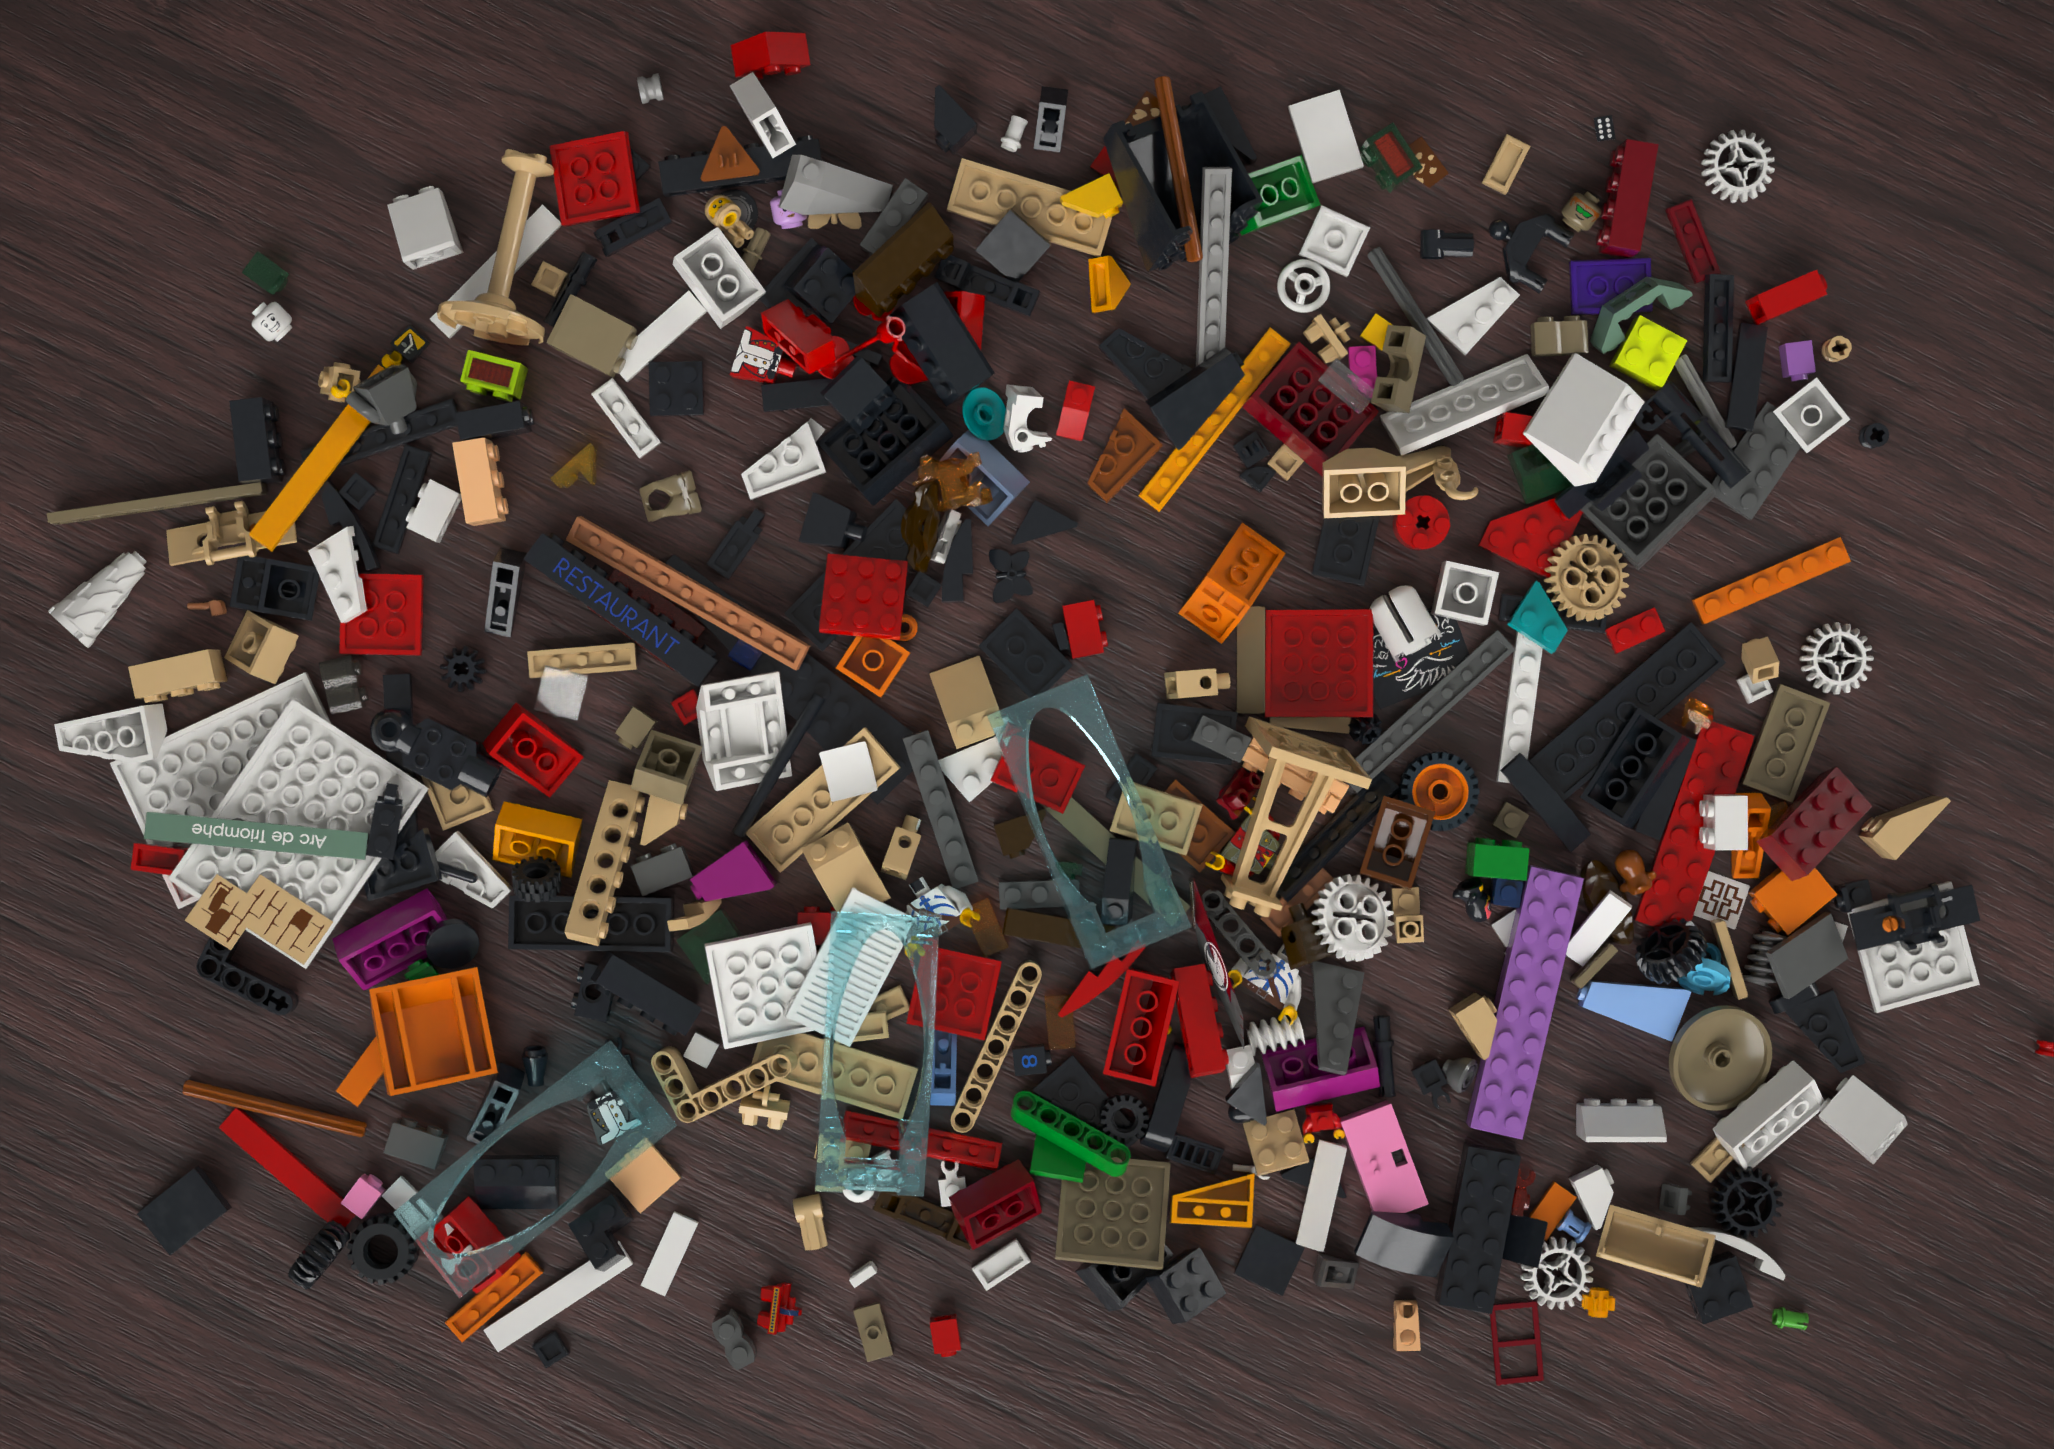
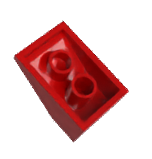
[482,702,584,798]

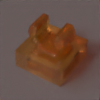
[1682,697,1714,734]

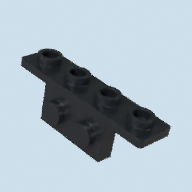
[1554,430,1649,519]

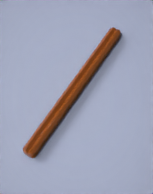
[1154,76,1203,262]
[182,1080,367,1137]

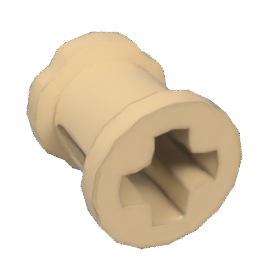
[1821,336,1852,363]

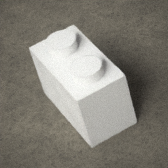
[406,479,462,543]

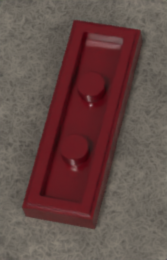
[1665,199,1721,284]

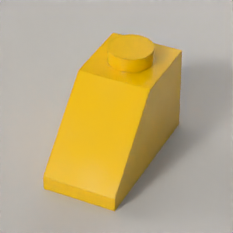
[1060,174,1123,219]

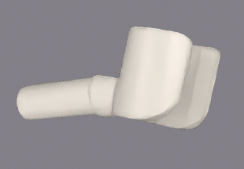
[1233,1164,1270,1180]

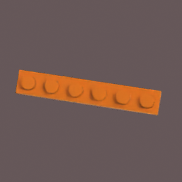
[1692,537,1851,625]

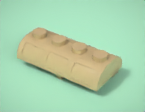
[1596,1205,1716,1288]

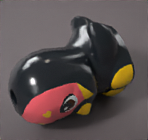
[1452,878,1492,922]

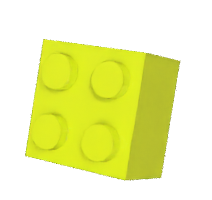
[1609,315,1687,391]

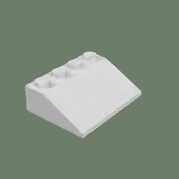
[1523,353,1644,486]

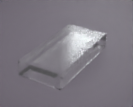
[1318,358,1374,414]

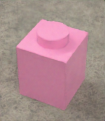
[341,1174,386,1219]

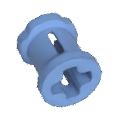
[1556,1209,1592,1244]

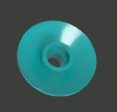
[962,388,1006,440]

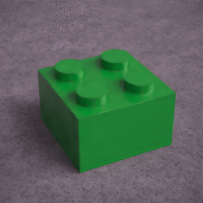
[1465,837,1529,881]

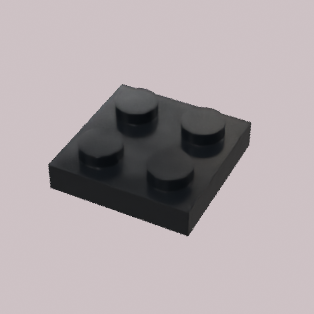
[649,361,704,417]

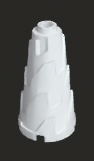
[48,551,147,648]

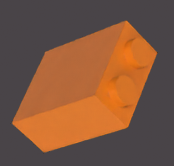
[1748,867,1837,935]

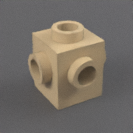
[318,362,360,402]

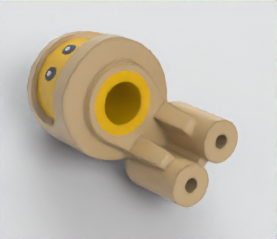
[705,195,754,248]

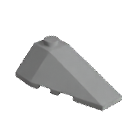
[778,155,893,215]

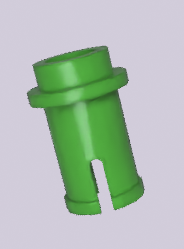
[1772,1307,1809,1330]

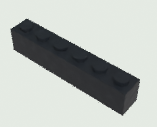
[658,136,822,198]

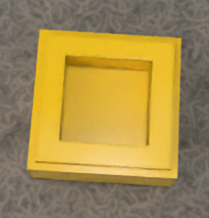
[1360,313,1392,351]

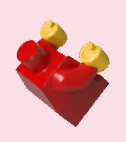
[1302,1102,1345,1143]

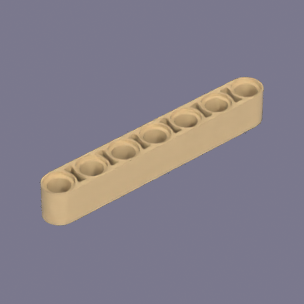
[950,960,1042,1133]

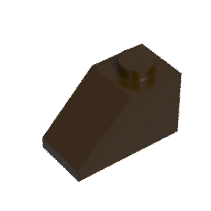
[994,808,1046,859]

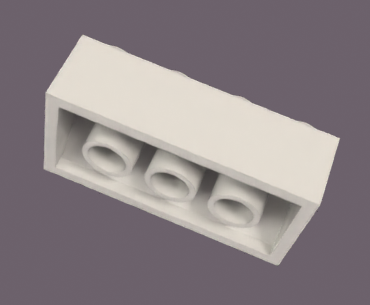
[1713,1061,1824,1173]

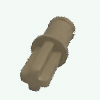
[742,227,771,272]

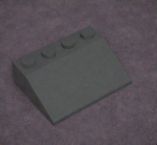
[1581,434,1716,570]

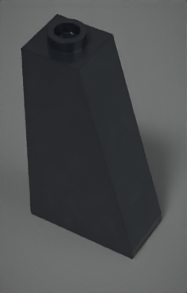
[1145,347,1245,451]

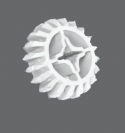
[1701,130,1775,203]
[1799,622,1874,694]
[1520,1237,1593,1310]

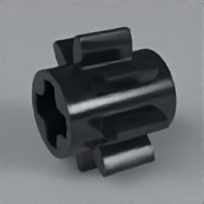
[1348,714,1382,745]

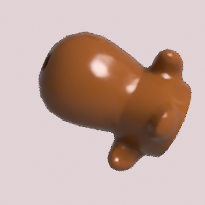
[1615,849,1656,895]

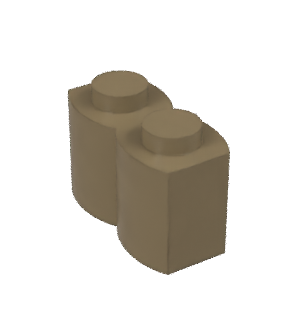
[1530,316,1589,357]

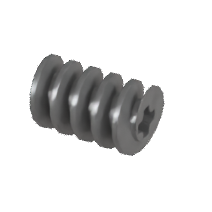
[1743,929,1787,988]

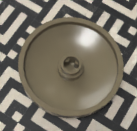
[1669,1005,1772,1111]

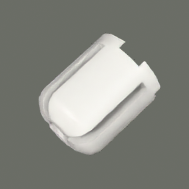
[1369,585,1442,662]

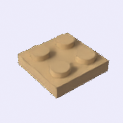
[1243,1109,1309,1176]

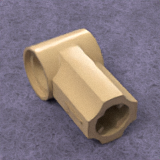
[793,1194,828,1251]

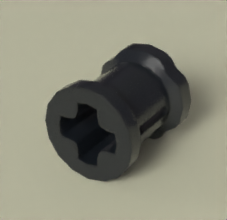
[1858,423,1889,449]

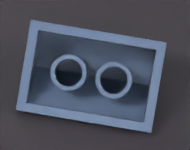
[931,430,1030,526]

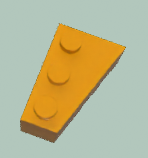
[1169,1173,1255,1228]

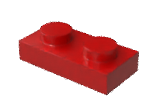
[1605,607,1666,654]

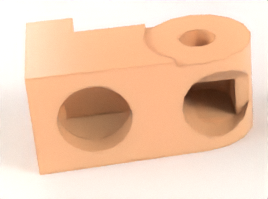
[1393,1300,1421,1351]

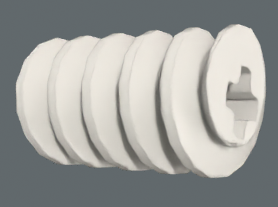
[1247,1015,1305,1056]

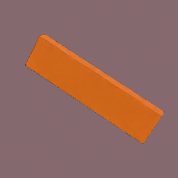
[445,1251,544,1342]

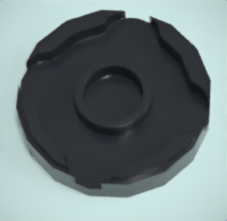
[424,919,480,969]

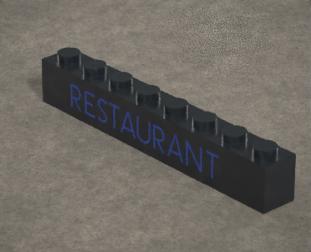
[523,533,719,687]

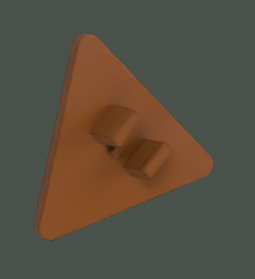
[701,126,760,182]

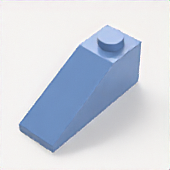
[928,1029,957,1106]

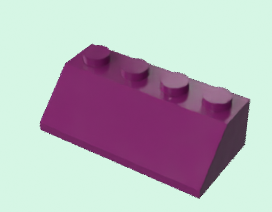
[332,888,448,991]
[1261,1027,1380,1112]

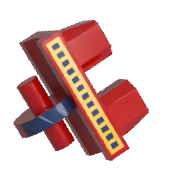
[757,1282,802,1335]

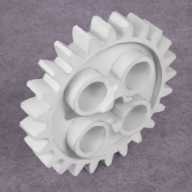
[1311,874,1394,962]

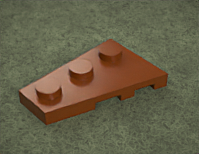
[1087,408,1163,503]

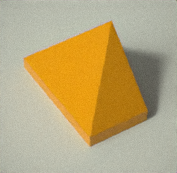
[1088,256,1131,313]

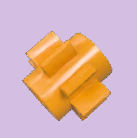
[1581,1287,1615,1318]

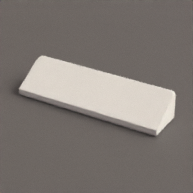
[1296,1139,1347,1252]

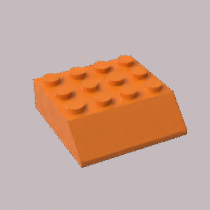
[369,967,498,1096]

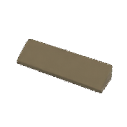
[1237,606,1265,714]

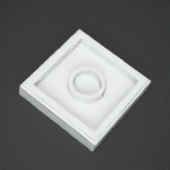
[1299,205,1370,277]

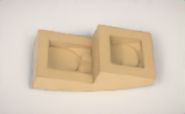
[667,899,722,931]

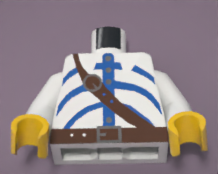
[905,877,980,961]
[1228,944,1301,1025]

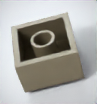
[631,730,702,805]

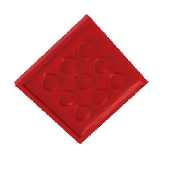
[1265,609,1374,718]

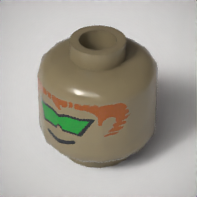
[1561,191,1602,232]

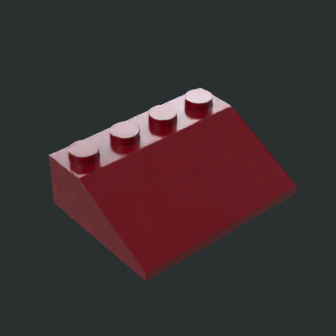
[1242,341,1379,477]

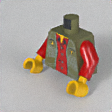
[1205,797,1281,878]

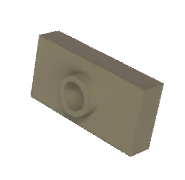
[853,1302,893,1362]

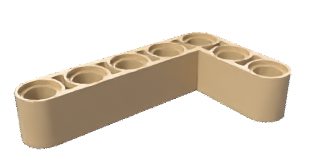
[651,1046,798,1123]

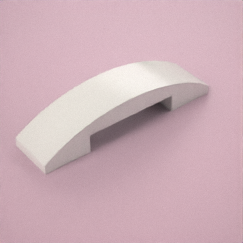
[1691,1227,1786,1281]

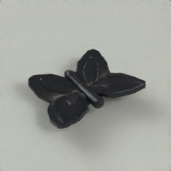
[989,549,1033,603]

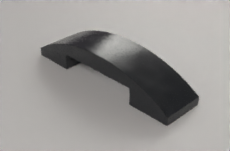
[934,255,1041,316]

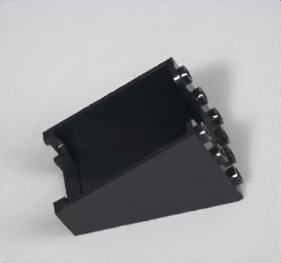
[1103,91,1264,272]

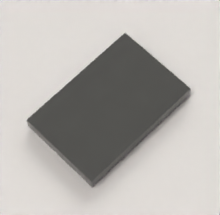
[1766,912,1849,999]

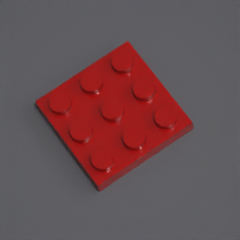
[549,131,640,227]
[819,554,908,640]
[339,574,423,656]
[906,945,1002,1040]

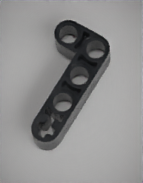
[196,937,298,1015]
[1140,1041,1192,1152]

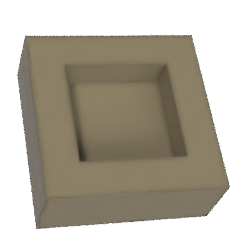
[1491,802,1529,838]

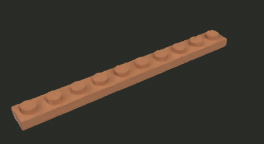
[566,516,810,670]

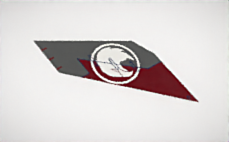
[1194,880,1244,1049]

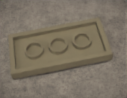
[1741,684,1830,803]

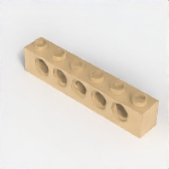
[564,780,645,946]

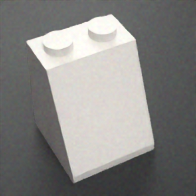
[387,186,464,270]
[1818,1075,1908,1164]

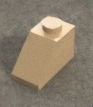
[640,795,688,845]

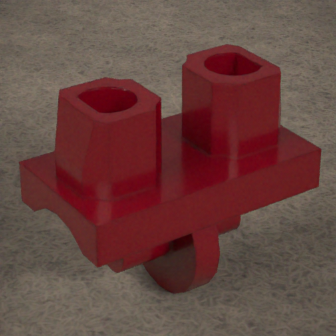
[1216,767,1262,820]

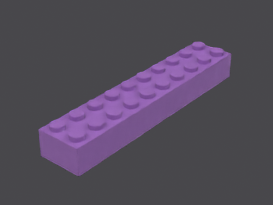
[1466,865,1584,1140]

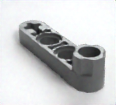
[1202,890,1277,980]

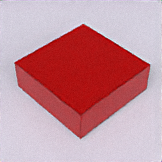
[670,689,699,725]

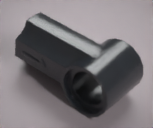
[1420,229,1474,260]

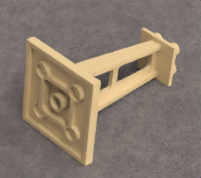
[1221,716,1372,917]

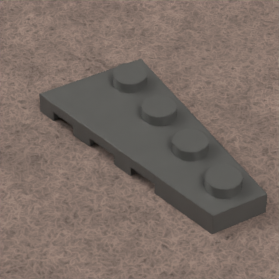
[1311,961,1365,1076]

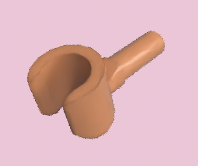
[187,600,227,617]

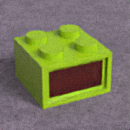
[460,350,528,402]

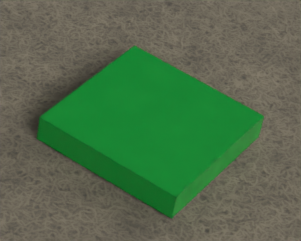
[1030,1131,1089,1183]

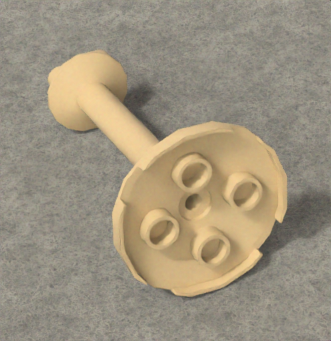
[437,149,555,346]

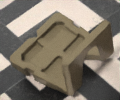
[640,470,702,522]

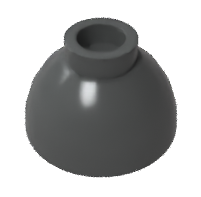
[1442,1057,1478,1093]

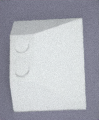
[696,671,792,791]

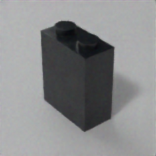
[455,401,535,441]

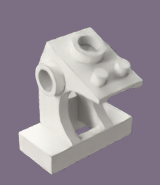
[1003,385,1052,452]

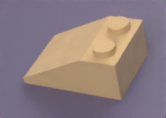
[930,656,1007,749]
[1859,796,1951,860]
[801,823,891,914]

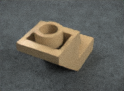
[1391,887,1424,943]

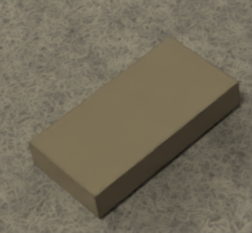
[1570,942,1618,989]

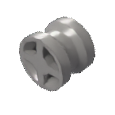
[637,73,664,104]

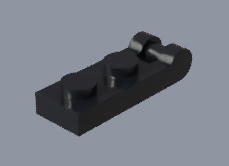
[594,198,672,257]

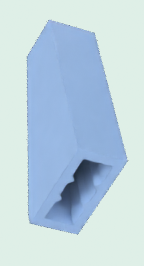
[1577,980,1691,1042]

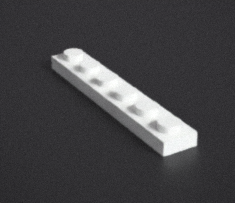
[1496,631,1543,783]

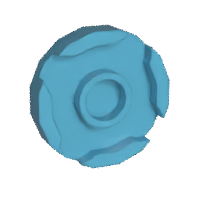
[1679,943,1731,995]

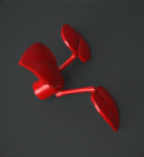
[818,295,928,384]

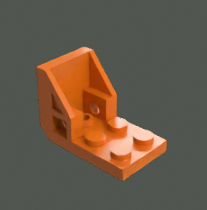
[1178,523,1286,644]

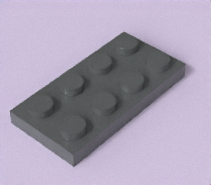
[1710,402,1801,520]

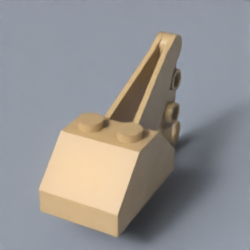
[1322,446,1478,518]

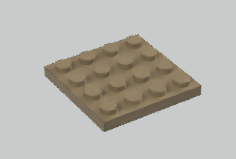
[1055,1157,1170,1270]

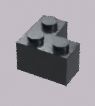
[568,1194,634,1272]

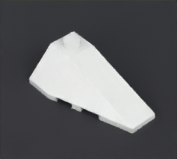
[54,704,167,763]

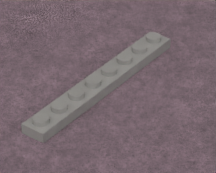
[1196,167,1232,367]

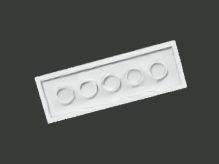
[1380,354,1549,456]

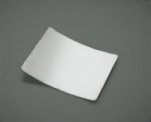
[819,741,878,802]

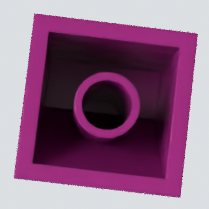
[690,840,778,902]

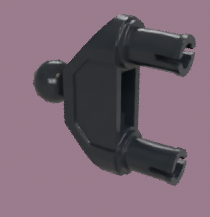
[1489,214,1575,294]

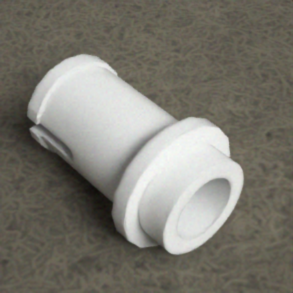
[1001,115,1028,152]

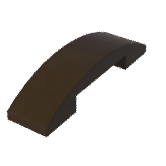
[872,1184,971,1250]

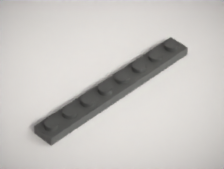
[1348,630,1516,793]

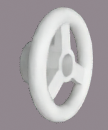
[1277,259,1330,313]

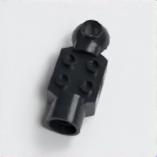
[370,708,504,798]

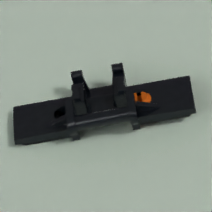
[1849,882,1980,951]

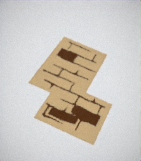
[185,874,333,965]

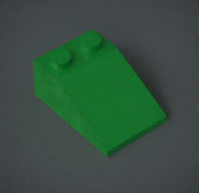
[1240,155,1321,235]

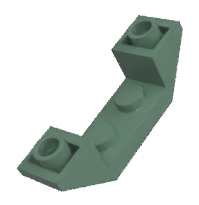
[1590,277,1693,354]

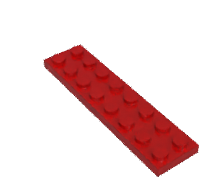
[1633,719,1755,927]

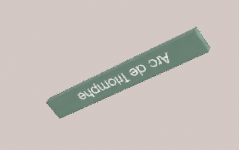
[144,812,369,860]

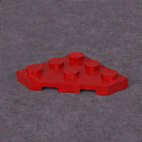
[1478,498,1583,578]

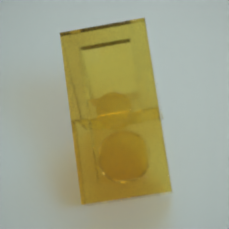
[550,443,597,488]

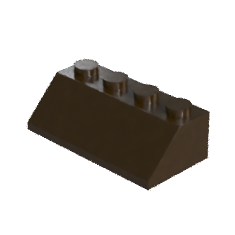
[853,202,954,317]

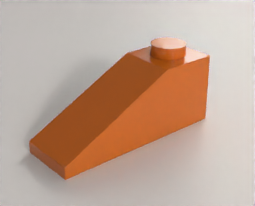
[1731,793,1771,879]

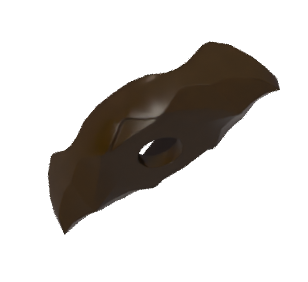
[901,481,940,573]
[1580,860,1634,945]

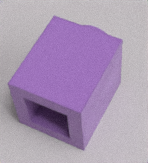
[1779,340,1816,382]

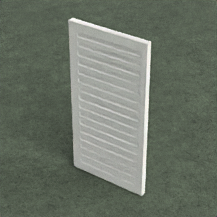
[785,888,917,1047]

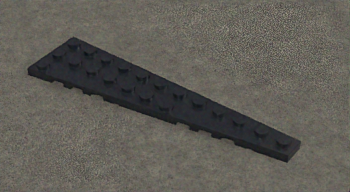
[665,555,935,805]

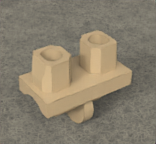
[1303,314,1350,364]
[739,1085,790,1130]

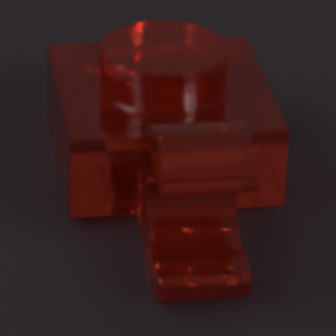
[1511,1168,1536,1217]

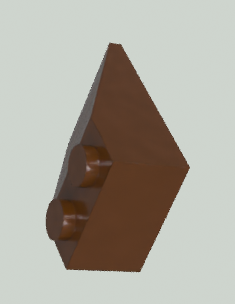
[1359,796,1435,890]

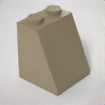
[546,294,638,378]

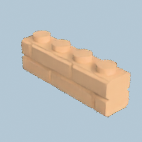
[1242,736,1349,815]

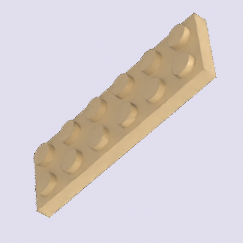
[947,158,1113,257]
[746,727,901,873]
[752,1033,918,1120]

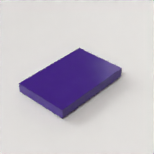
[1569,258,1653,315]

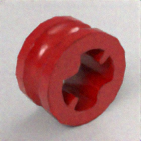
[2035,1040,2054,1057]

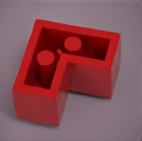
[730,31,811,80]

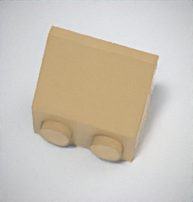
[224,610,299,684]
[1448,993,1497,1060]

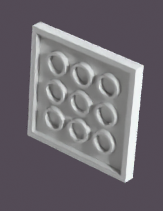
[1847,881,1980,1013]
[704,922,817,1049]

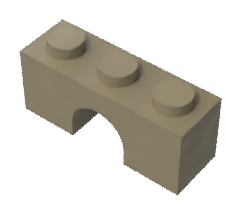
[1371,325,1426,413]

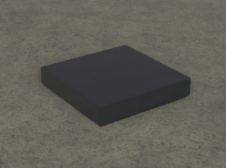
[976,209,1051,282]
[1234,1224,1305,1296]

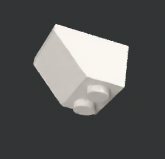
[1773,377,1850,453]

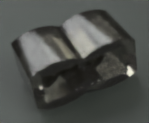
[319,655,369,715]

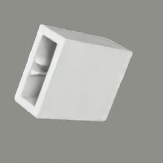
[730,72,796,158]

